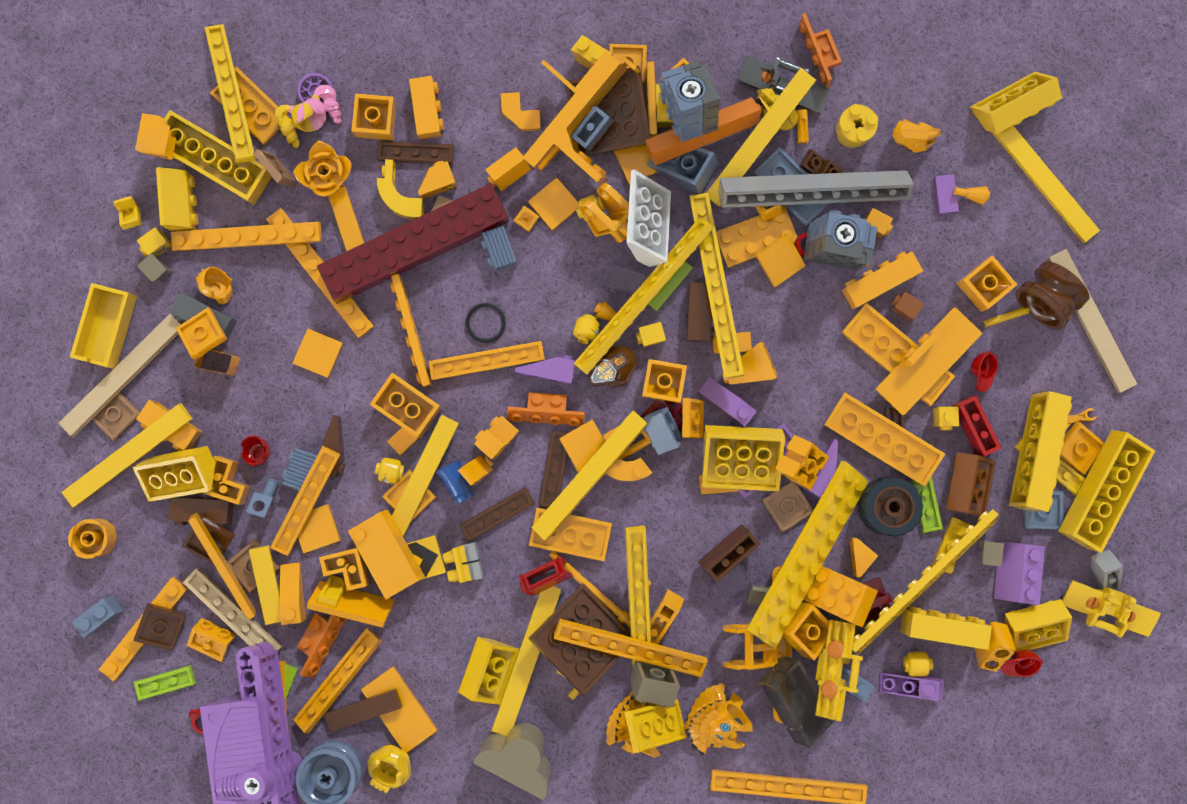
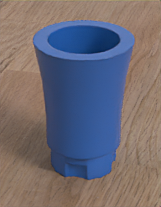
[436,459,474,504]

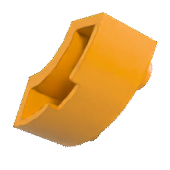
[605,458,652,481]

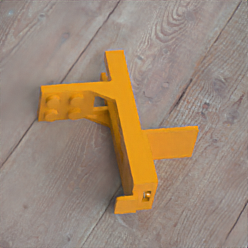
[523,50,640,184]

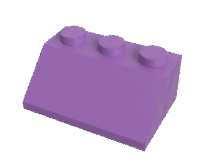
[993,541,1045,605]

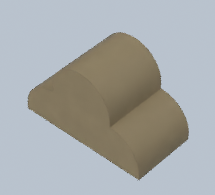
[473,723,552,800]

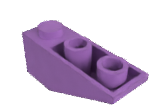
[879,672,944,702]

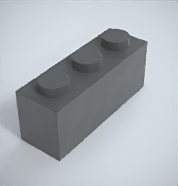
[170,292,236,341]

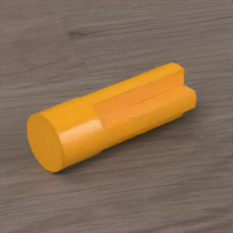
[796,109,809,144]

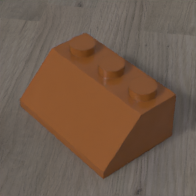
[946,452,996,516]

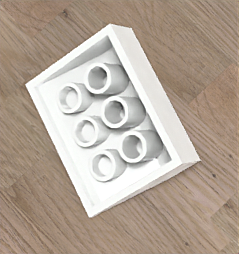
[627,170,671,267]

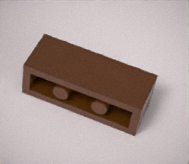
[686,282,714,343]
[168,497,234,528]
[698,524,761,583]

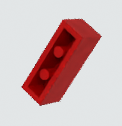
[952,395,1002,457]

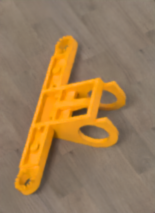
[722,566,793,724]

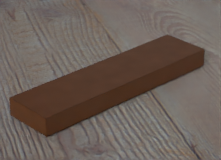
[377,141,454,165]
[539,430,567,508]
[459,487,535,542]
[324,688,403,732]

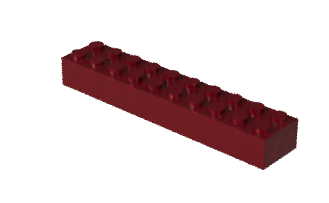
[317,183,509,304]

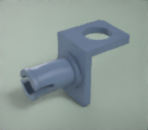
[246,478,279,518]

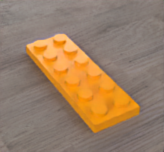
[841,303,955,406]
[824,392,945,487]

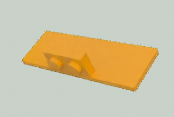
[875,307,982,415]

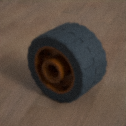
[858,477,923,537]

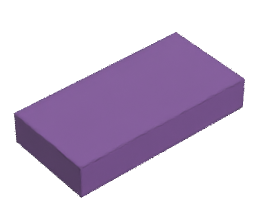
[934,174,959,215]

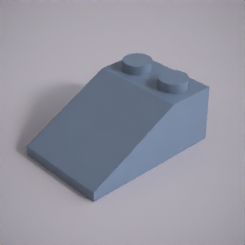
[647,147,719,194]

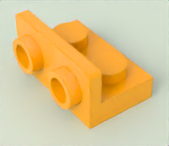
[187,618,236,662]

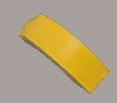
[377,159,425,220]

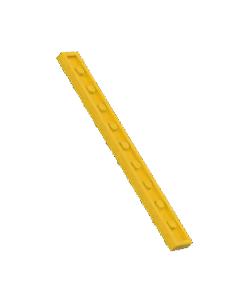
[689,193,744,380]
[574,218,714,374]

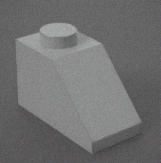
[1091,549,1123,591]

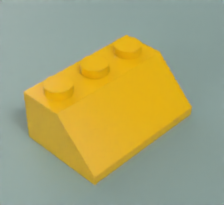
[156,167,199,232]
[1004,599,1072,653]
[458,637,520,705]

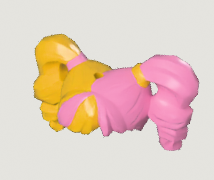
[275,85,342,148]

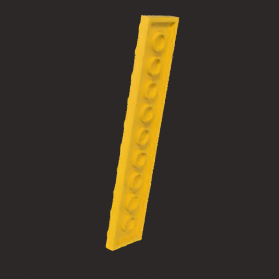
[746,461,869,649]
[852,509,999,656]

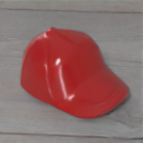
[970,351,998,392]
[1001,650,1043,677]

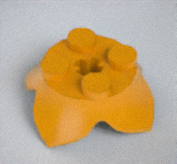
[293,140,352,197]

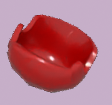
[240,435,270,467]

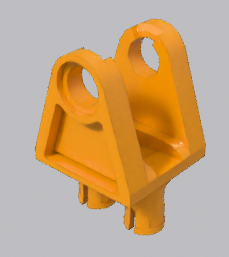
[580,183,629,243]

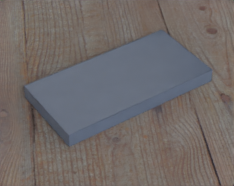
[752,147,830,227]

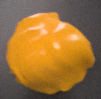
[196,266,233,305]

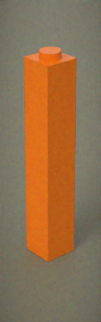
[646,97,762,166]

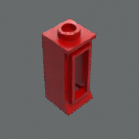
[519,556,573,596]

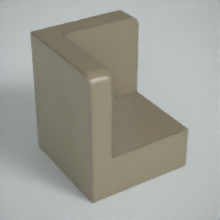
[137,253,173,283]
[978,540,1004,567]
[747,584,770,606]

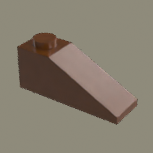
[319,415,345,478]

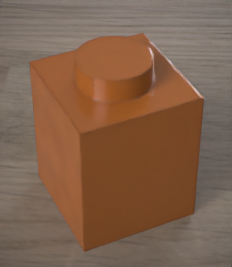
[890,292,924,322]

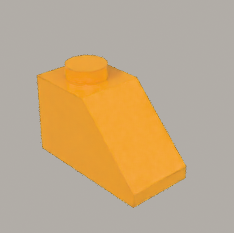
[418,161,457,199]

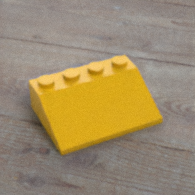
[702,425,785,491]

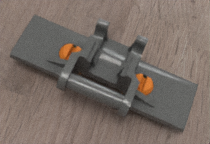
[737,56,831,114]

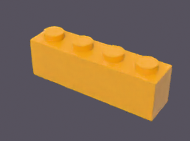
[842,251,923,310]

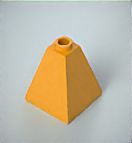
[722,342,779,384]

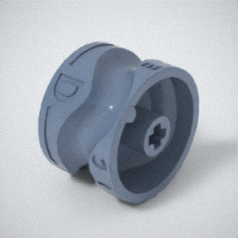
[295,740,363,804]

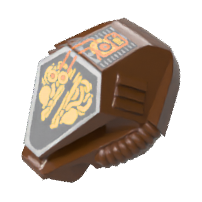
[588,345,637,387]

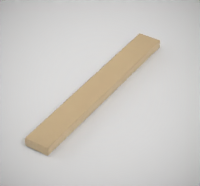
[1047,249,1137,393]
[59,314,181,437]

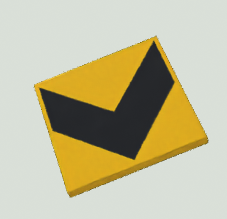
[407,535,446,580]

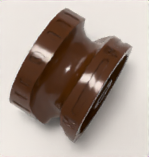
[1015,261,1090,330]

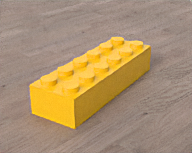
[164,110,272,205]
[1009,391,1072,512]
[1058,430,1155,553]

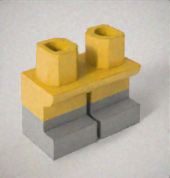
[443,541,484,583]

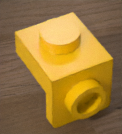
[113,196,142,230]

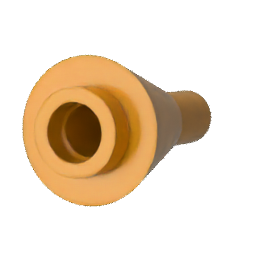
[953,186,990,205]
[593,300,617,321]

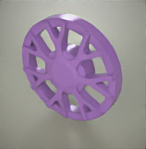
[297,73,333,103]

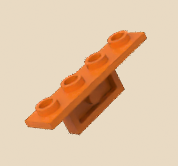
[799,13,842,89]
[507,392,585,426]
[297,613,347,678]

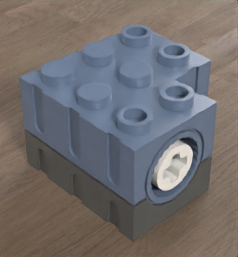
[659,61,719,142]
[803,210,877,270]

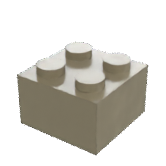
[629,660,680,707]

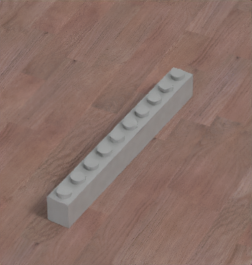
[718,170,914,208]

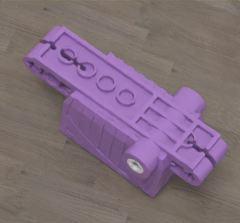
[200,641,302,804]

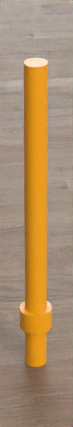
[549,551,630,627]

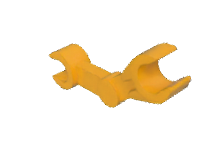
[1064,408,1097,437]

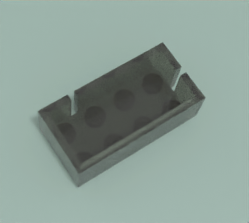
[758,656,835,747]

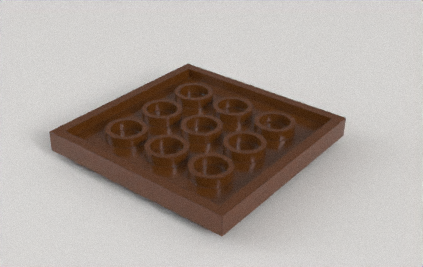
[565,66,651,156]
[528,584,630,696]

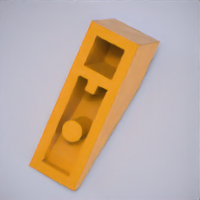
[458,455,494,486]
[279,562,306,625]
[650,589,684,644]

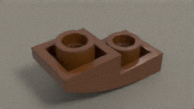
[799,149,843,174]

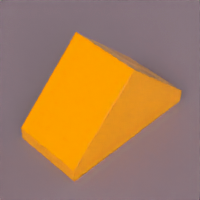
[849,537,878,577]

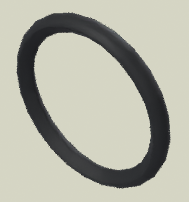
[465,303,506,343]

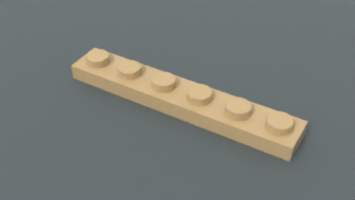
[183,568,282,651]

